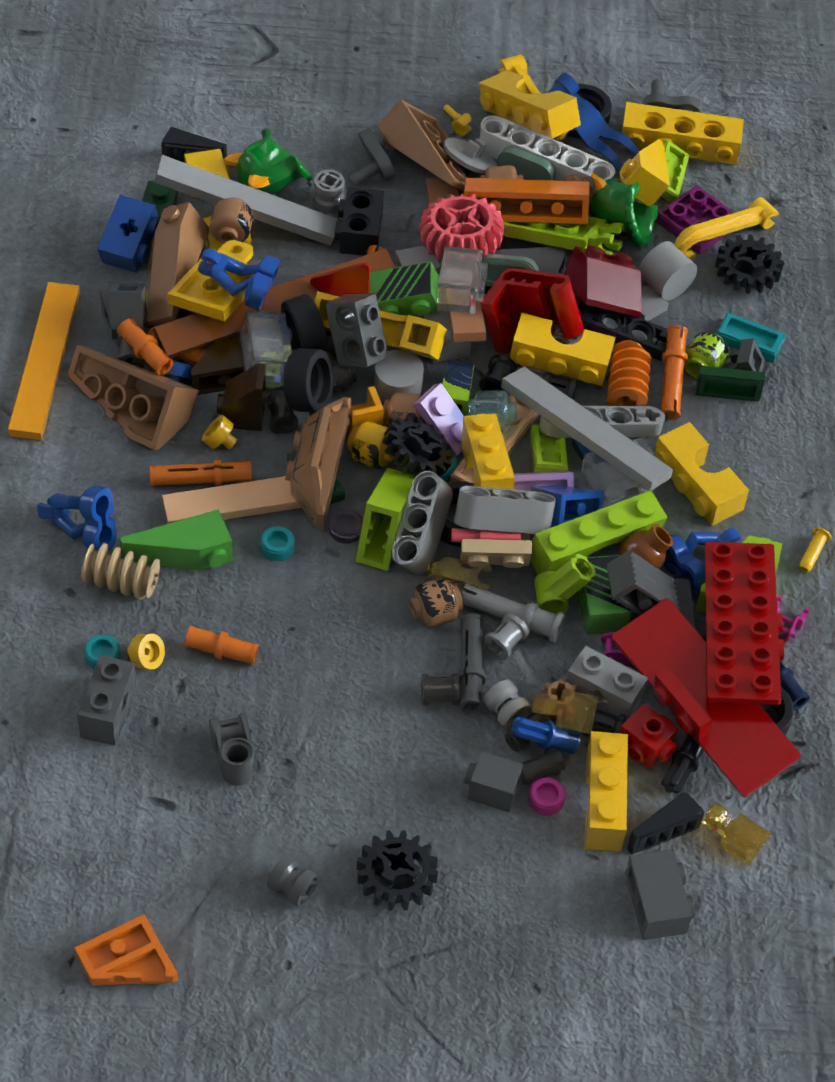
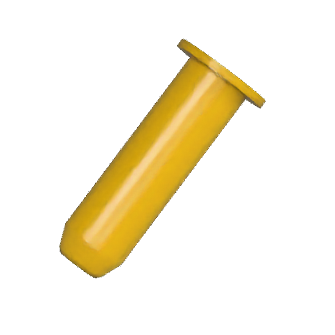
[799,528,832,573]

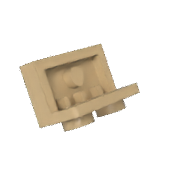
[460,533,532,568]

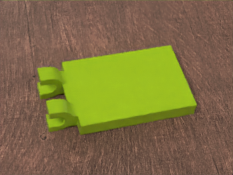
[503,216,624,255]

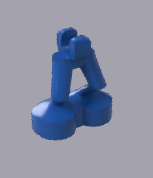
[198,248,281,311]
[37,485,117,551]
[663,527,741,596]

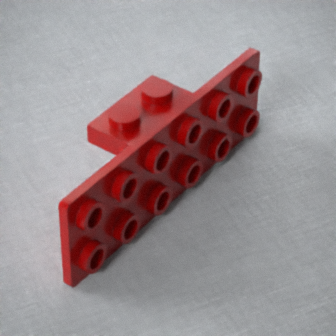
[705,542,784,705]
[612,598,801,798]

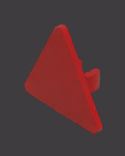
[310,262,371,297]

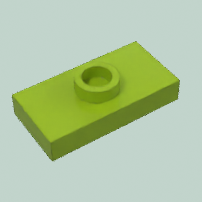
[661,139,690,203]
[530,424,568,473]

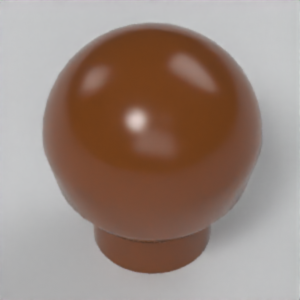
[618,524,673,570]

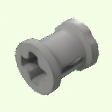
[483,613,529,660]

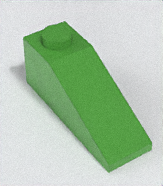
[120,509,233,570]

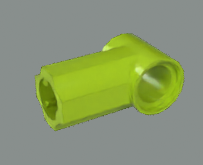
[534,554,596,614]

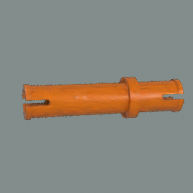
[660,325,688,420]
[150,459,252,487]

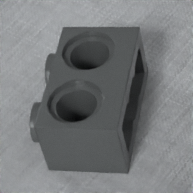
[325,293,388,367]

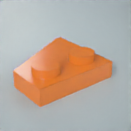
[74,914,178,986]

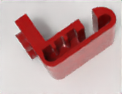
[480,268,584,353]

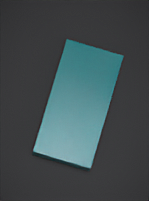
[716,312,786,363]

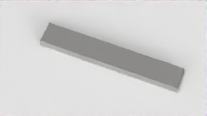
[154,155,338,246]
[501,366,673,491]

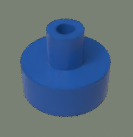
[167,362,194,383]

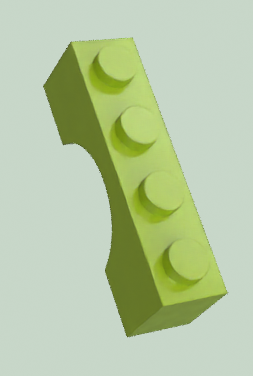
[530,491,668,574]

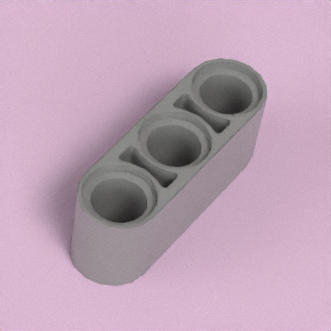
[392,471,453,575]
[454,486,556,534]

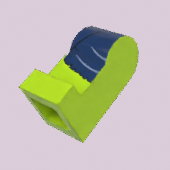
[442,360,474,416]

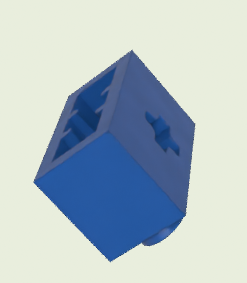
[97,195,160,273]

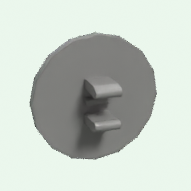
[443,138,498,175]

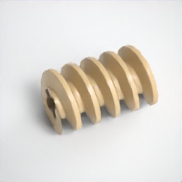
[81,543,160,600]

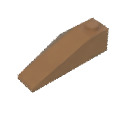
[377,100,467,192]
[146,202,210,326]
[67,345,199,450]

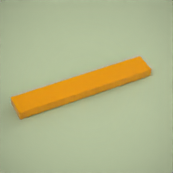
[8,282,80,441]

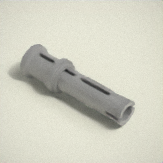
[461,583,566,643]

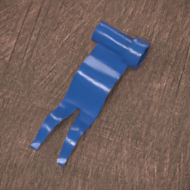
[547,72,640,173]

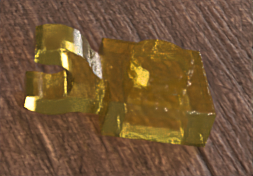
[426,557,493,590]
[532,689,599,734]
[703,802,771,866]

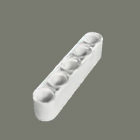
[479,115,615,195]

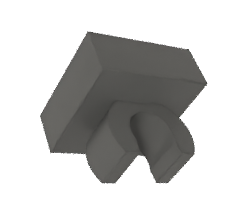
[726,338,765,372]

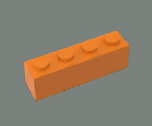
[464,178,590,224]

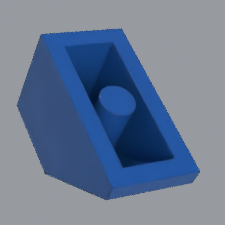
[530,485,605,527]

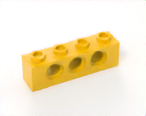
[619,102,744,165]

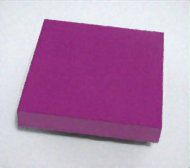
[656,185,734,255]

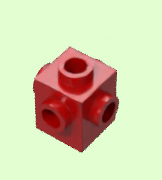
[620,703,678,770]

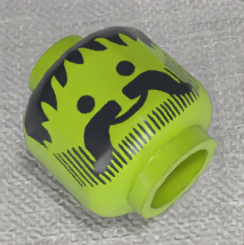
[684,332,729,379]

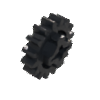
[715,234,784,294]
[382,416,454,478]
[356,830,438,911]

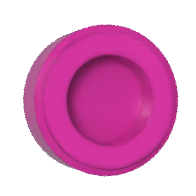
[528,777,566,816]

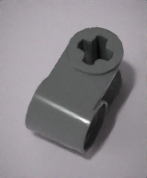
[209,713,254,785]

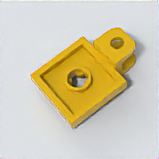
[167,240,254,322]

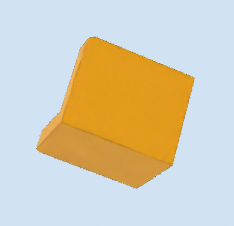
[347,386,384,435]

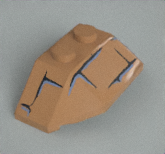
[285,397,351,531]

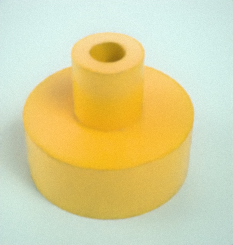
[202,415,237,449]
[127,634,165,670]

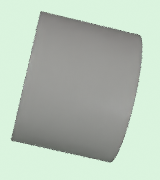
[639,241,697,301]
[374,350,424,406]

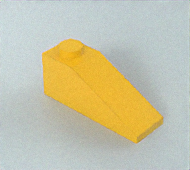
[620,139,670,207]

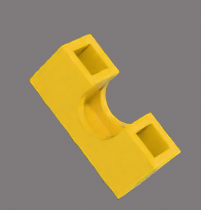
[510,313,616,386]
[461,413,515,489]
[654,422,749,526]
[584,731,628,852]

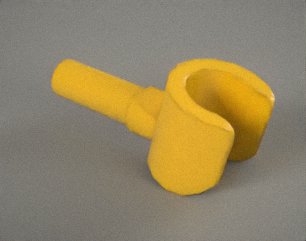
[443,104,472,137]

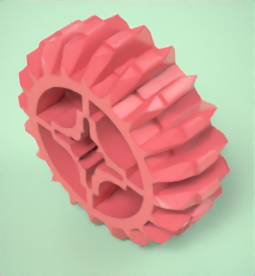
[419,193,504,265]

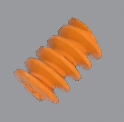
[606,340,652,406]

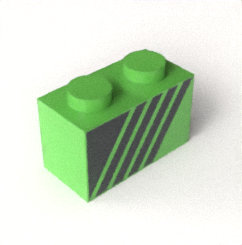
[370,261,441,316]
[578,555,635,634]

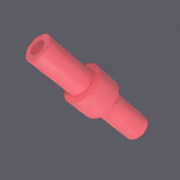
[451,528,521,542]

